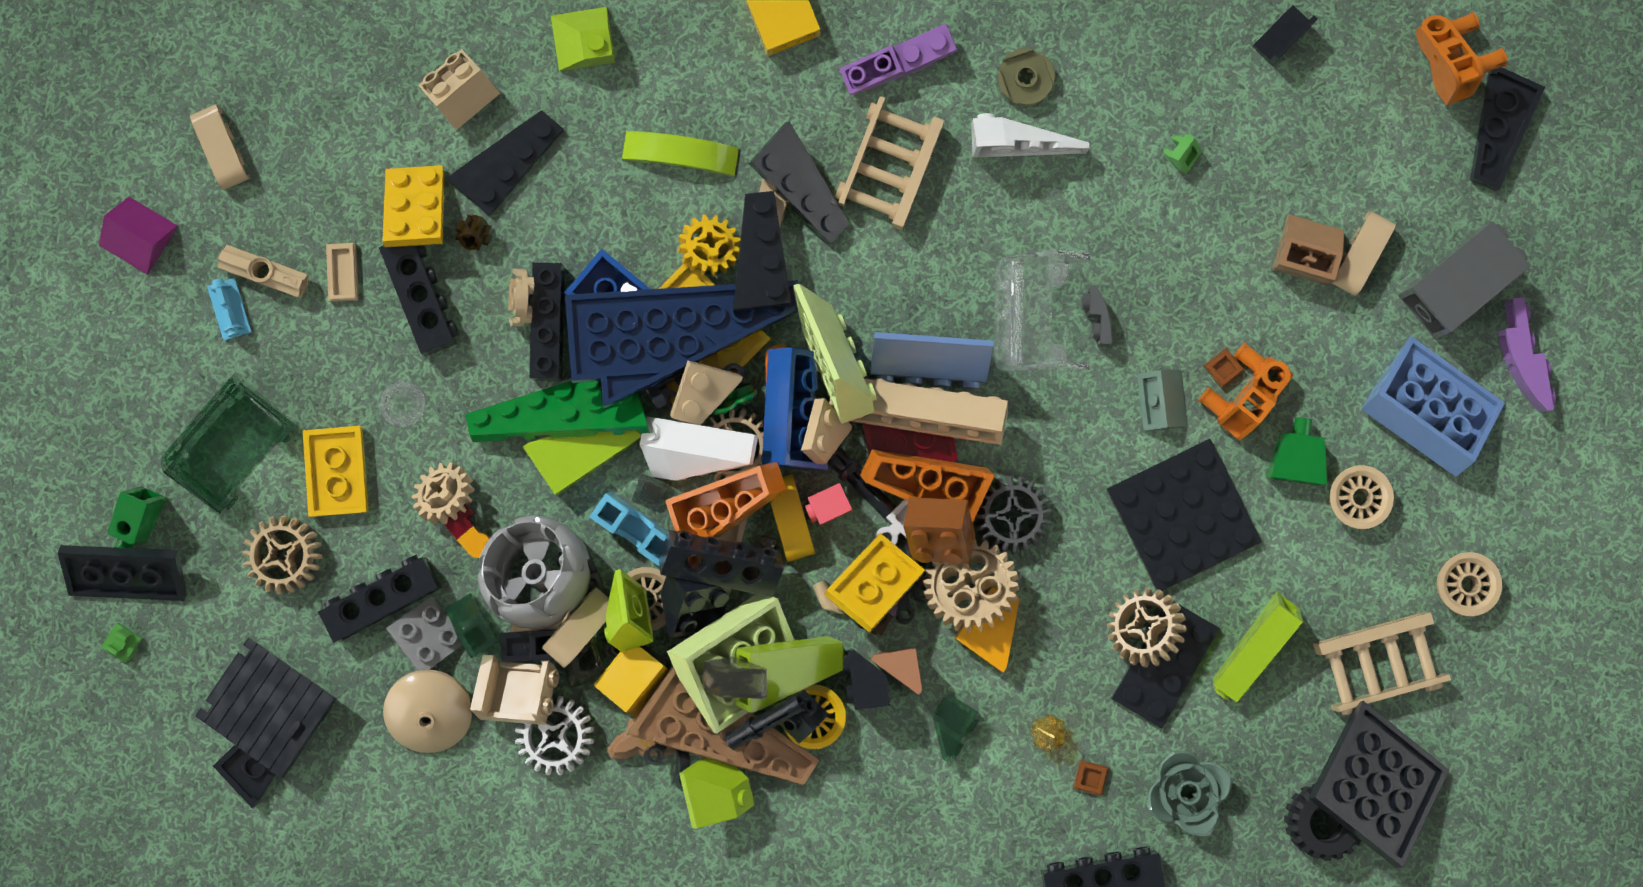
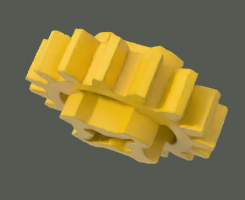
[678,214,740,277]

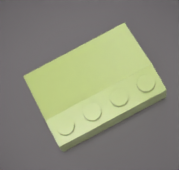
[793,284,877,424]
[667,594,794,734]

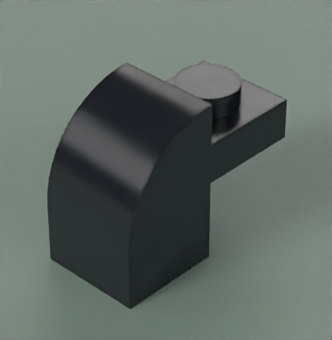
[500,629,557,662]

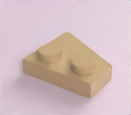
[670,361,743,425]
[801,398,852,464]

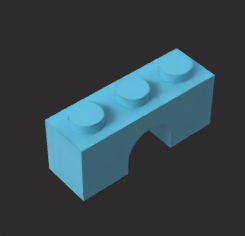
[589,491,668,567]

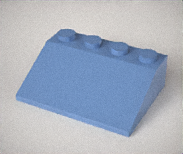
[870,332,994,389]
[1361,336,1505,477]

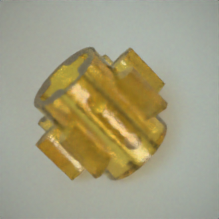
[1031,714,1067,753]

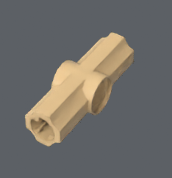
[218,244,309,298]

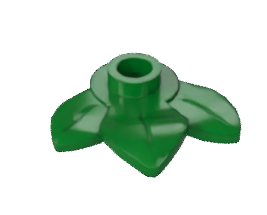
[713,383,758,414]

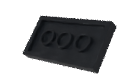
[58,545,187,601]
[1111,601,1220,729]

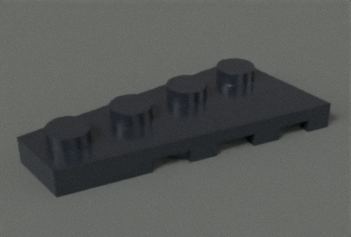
[1470,67,1545,192]
[445,110,564,216]
[749,121,849,244]
[733,191,791,312]
[213,745,276,809]

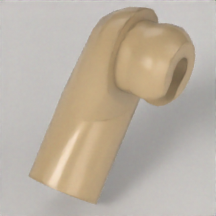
[812,580,845,614]

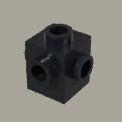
[780,689,829,744]

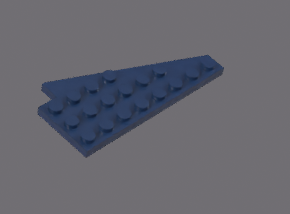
[565,280,799,408]

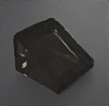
[632,473,669,511]

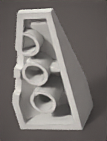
[971,113,1090,158]
[640,416,758,481]

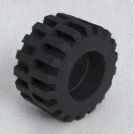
[1284,783,1361,861]

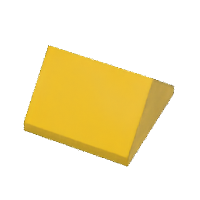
[594,646,670,718]

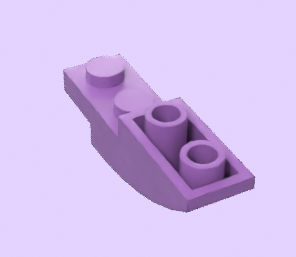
[839,23,958,95]
[1498,297,1556,413]

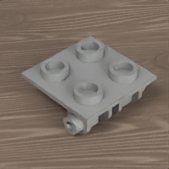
[386,596,467,671]

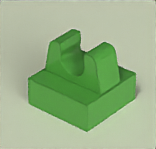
[1163,134,1203,174]
[101,623,143,663]

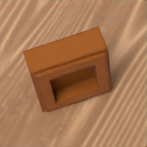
[1203,348,1244,388]
[1073,760,1109,796]

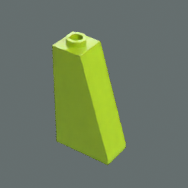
[523,430,642,496]
[1213,591,1303,703]
[736,636,845,712]

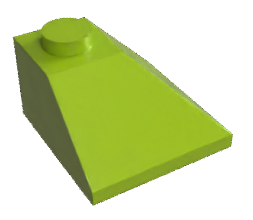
[551,7,616,72]
[604,569,654,652]
[679,757,754,829]

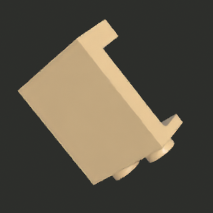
[470,655,559,725]

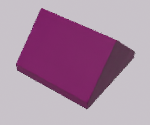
[99,197,178,274]

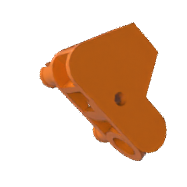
[1416,12,1508,106]
[1197,342,1294,441]

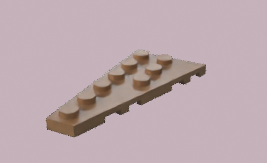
[626,665,819,785]

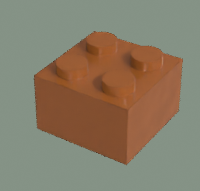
[903,497,975,564]

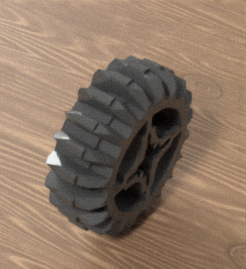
[974,475,1052,554]

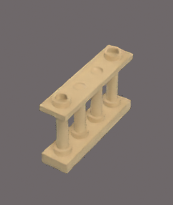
[835,96,944,231]
[1313,612,1451,715]

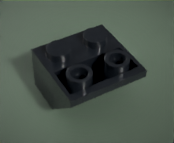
[660,576,732,638]
[843,648,890,710]

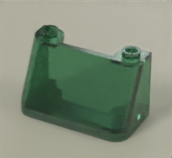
[160,373,296,514]

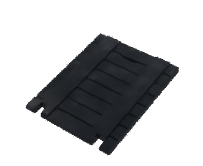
[195,637,337,778]

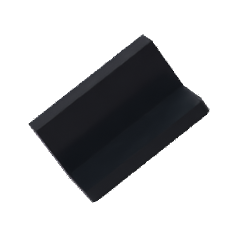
[1252,5,1318,66]

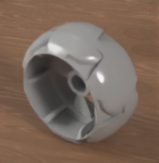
[477,515,591,629]

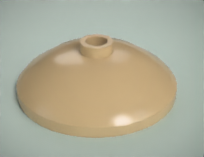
[383,670,472,753]

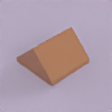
[870,647,922,695]

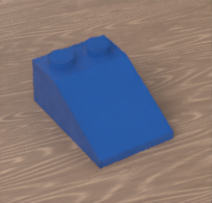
[564,248,650,295]

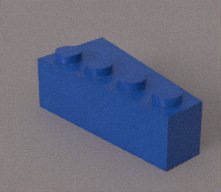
[762,347,828,471]

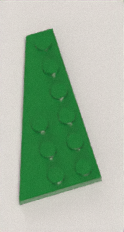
[465,381,650,442]

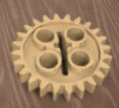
[923,540,1019,633]

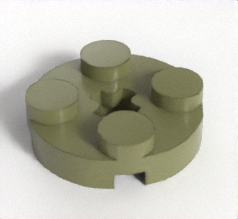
[997,48,1055,107]

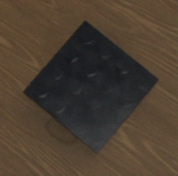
[1106,439,1262,591]
[1308,701,1449,868]

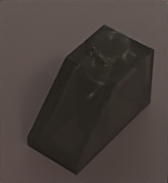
[559,623,605,688]
[702,657,767,699]

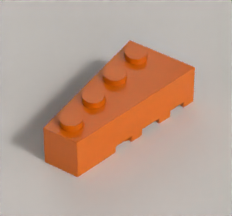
[860,449,995,523]
[665,462,787,538]

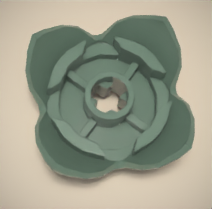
[1147,750,1233,836]

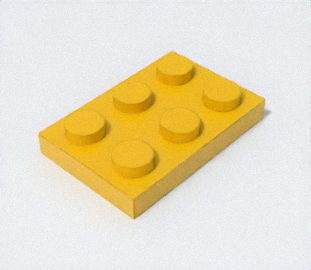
[382,165,445,247]
[302,426,369,517]
[824,533,925,633]

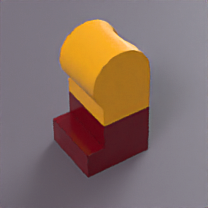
[444,504,490,558]

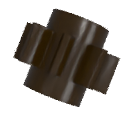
[455,215,492,251]

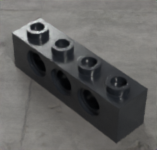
[378,245,459,357]
[529,262,565,382]
[659,529,784,597]
[318,555,442,643]
[1040,846,1165,887]

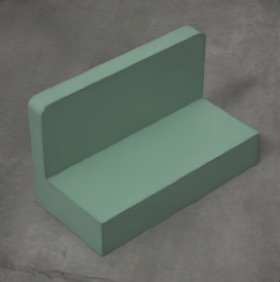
[1137,370,1187,431]

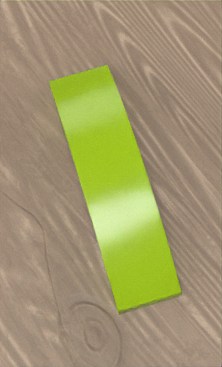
[622,131,739,176]

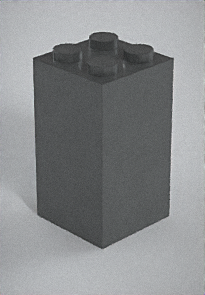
[1398,221,1531,339]

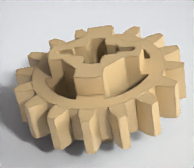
[412,462,474,525]

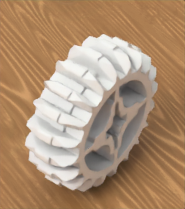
[515,696,594,775]

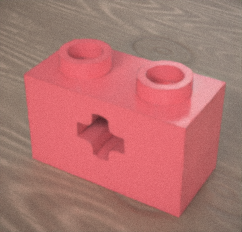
[805,483,852,526]

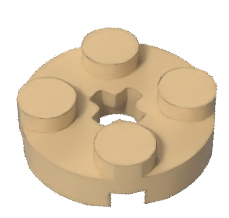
[508,268,534,327]

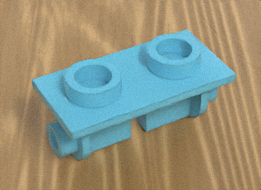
[207,278,251,341]

